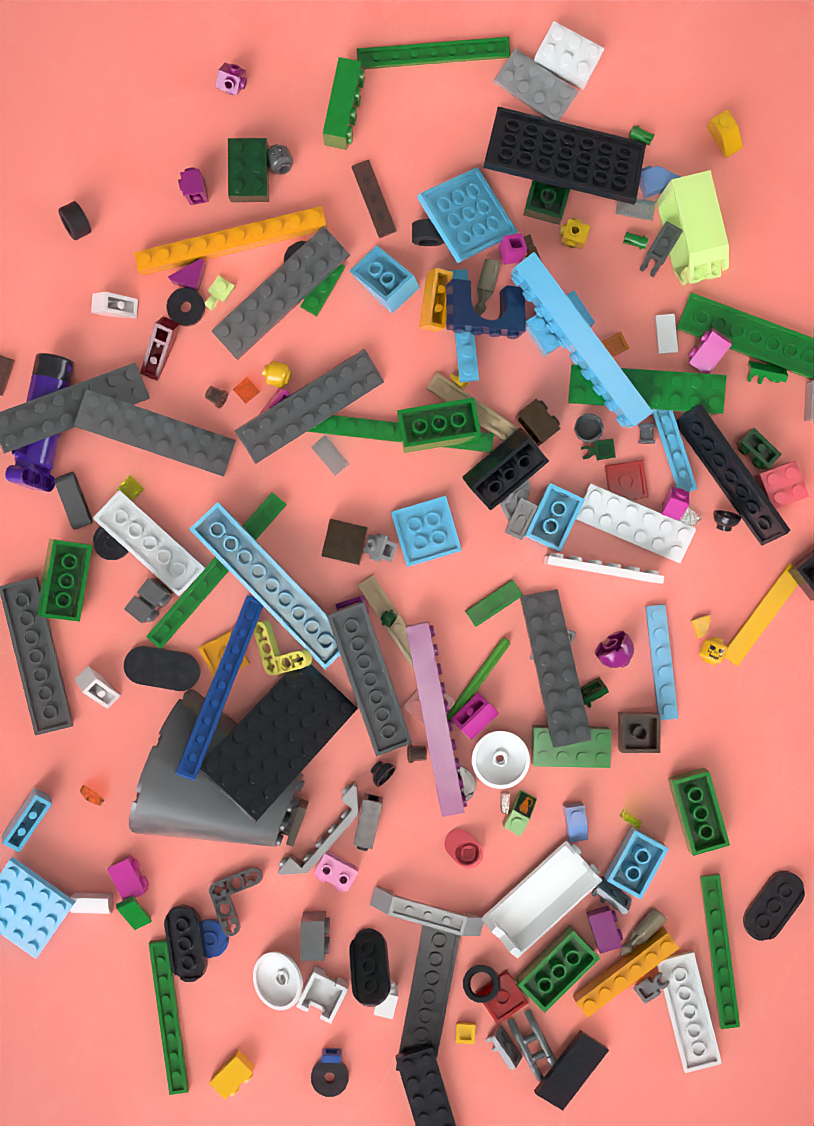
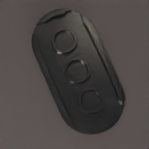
[124,646,201,691]
[743,871,805,941]
[164,904,208,982]
[349,928,391,1007]

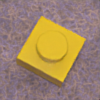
[455,1022,476,1044]

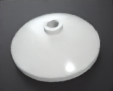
[472,731,530,789]
[253,951,303,1010]

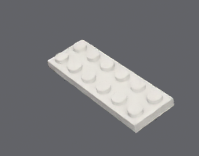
[576,483,696,563]
[93,490,205,597]
[544,553,664,584]
[657,950,722,1073]

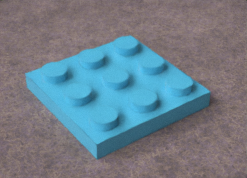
[391,496,462,567]

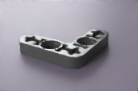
[209,867,263,936]

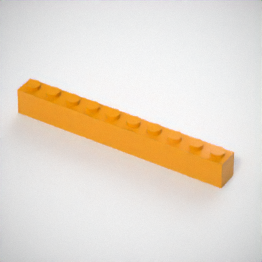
[134,206,327,276]

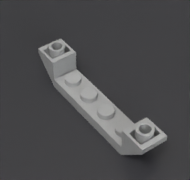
[277,782,359,875]
[370,886,484,936]

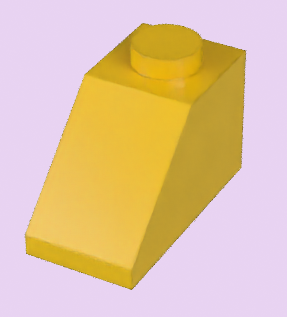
[706,109,743,159]

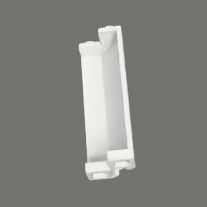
[481,841,603,958]

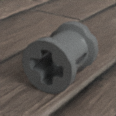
[638,423,655,444]

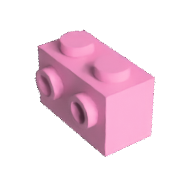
[314,850,359,892]

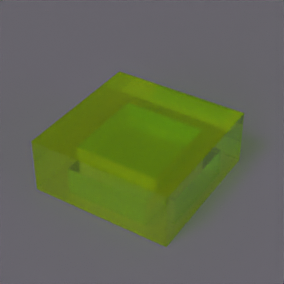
[117,475,145,502]
[619,809,643,829]

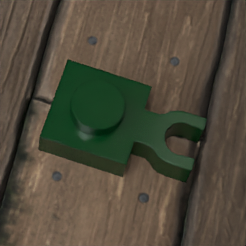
[581,438,616,461]

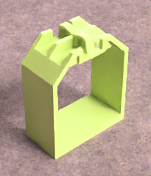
[656,170,729,286]

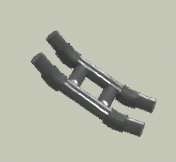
[507,1009,557,1082]

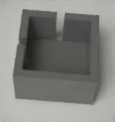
[124,578,173,624]
[301,911,330,961]

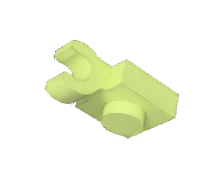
[205,275,235,311]

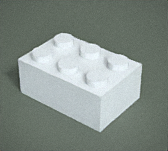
[534,21,605,90]

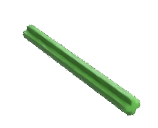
[446,637,511,725]

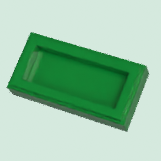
[116,896,152,930]

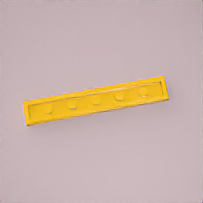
[724,563,798,667]

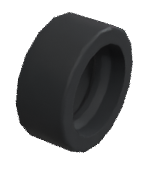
[463,965,500,1003]

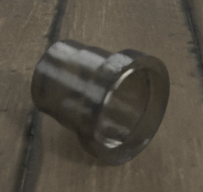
[205,386,229,409]
[407,744,427,764]

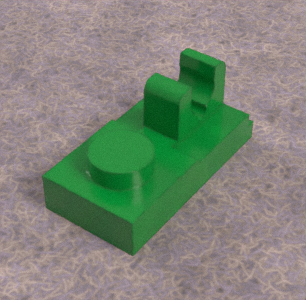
[747,360,788,384]

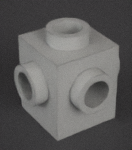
[363,533,398,562]

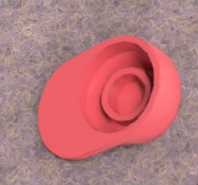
[444,829,483,869]

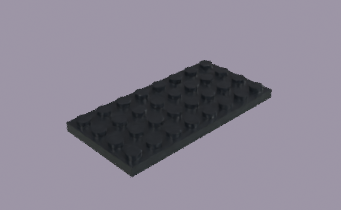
[483,106,646,205]
[199,657,358,822]

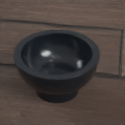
[713,510,741,532]
[370,761,396,787]

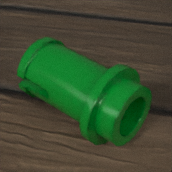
[629,125,655,146]
[623,232,649,250]

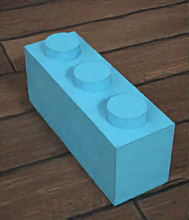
[1,788,52,852]

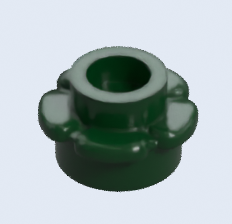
[380,609,397,628]

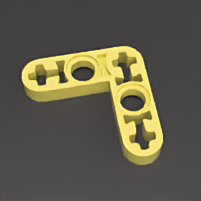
[254,620,312,676]

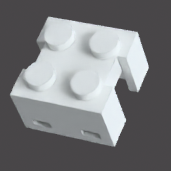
[296,965,349,1024]

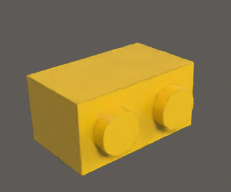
[209,1050,254,1100]

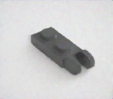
[639,221,683,278]

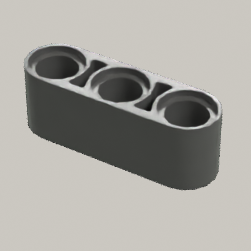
[54,471,93,530]

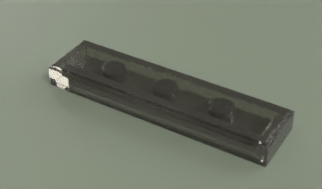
[351,159,397,239]

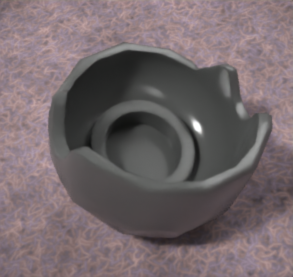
[574,414,604,443]

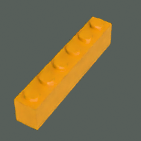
[573,927,679,1018]

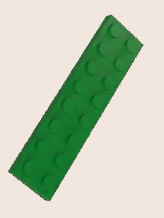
[676,293,814,380]
[568,365,727,414]

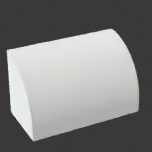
[70,892,113,914]

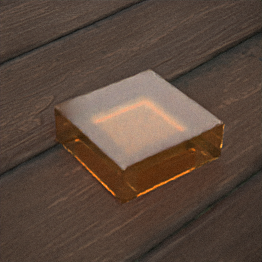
[233,377,260,404]

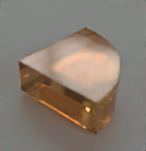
[80,785,105,806]

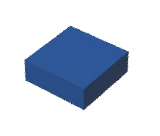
[321,1048,342,1063]

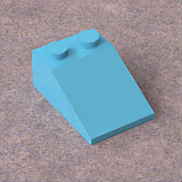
[350,245,420,314]

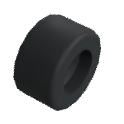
[58,201,91,241]
[412,219,445,246]

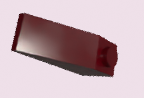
[140,316,181,381]

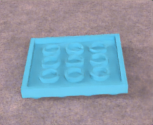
[417,167,518,263]
[0,857,76,959]

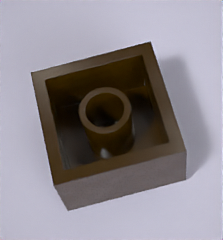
[515,398,561,447]
[321,519,368,565]
[618,712,661,753]

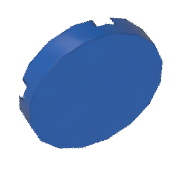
[201,919,229,958]

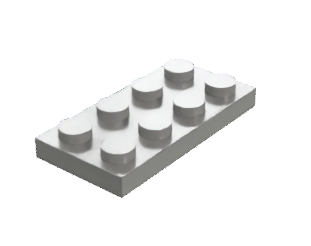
[493,48,579,121]

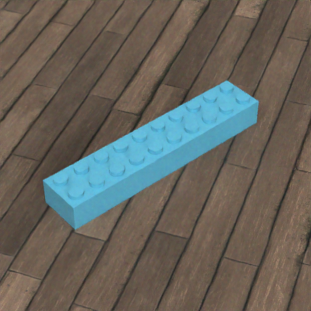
[510,252,653,428]
[189,502,340,669]

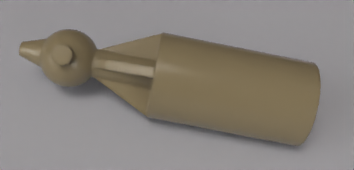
[475,259,501,316]
[620,907,667,956]

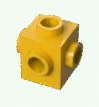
[559,218,591,249]

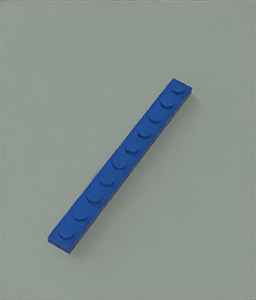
[175,595,263,781]

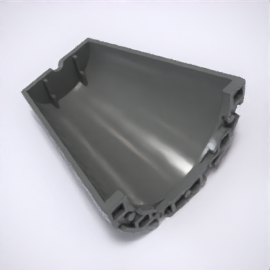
[129,689,305,847]

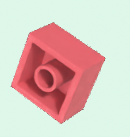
[754,461,809,509]

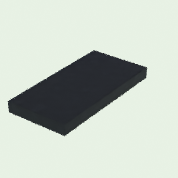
[534,1030,609,1111]

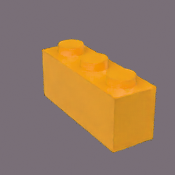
[419,268,453,332]

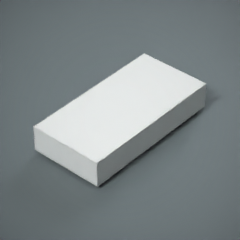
[654,314,678,354]

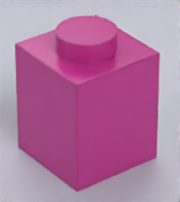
[498,233,528,265]
[662,486,689,521]

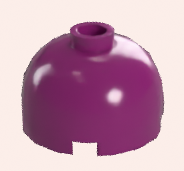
[595,631,635,668]

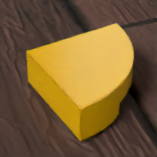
[690,614,711,639]

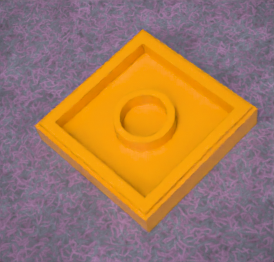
[198,630,250,677]

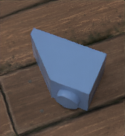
[639,165,681,199]
[563,801,588,843]

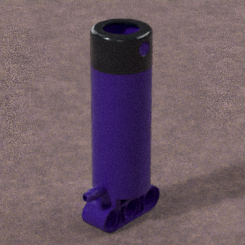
[5,353,74,492]

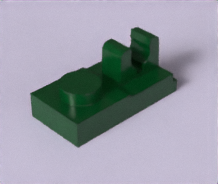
[580,677,609,708]

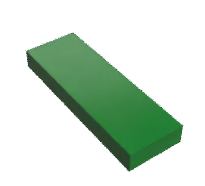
[465,580,523,627]

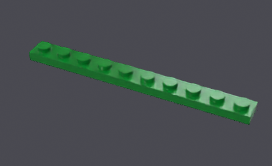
[307,415,494,453]
[146,492,287,649]

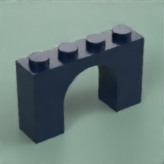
[446,279,526,339]

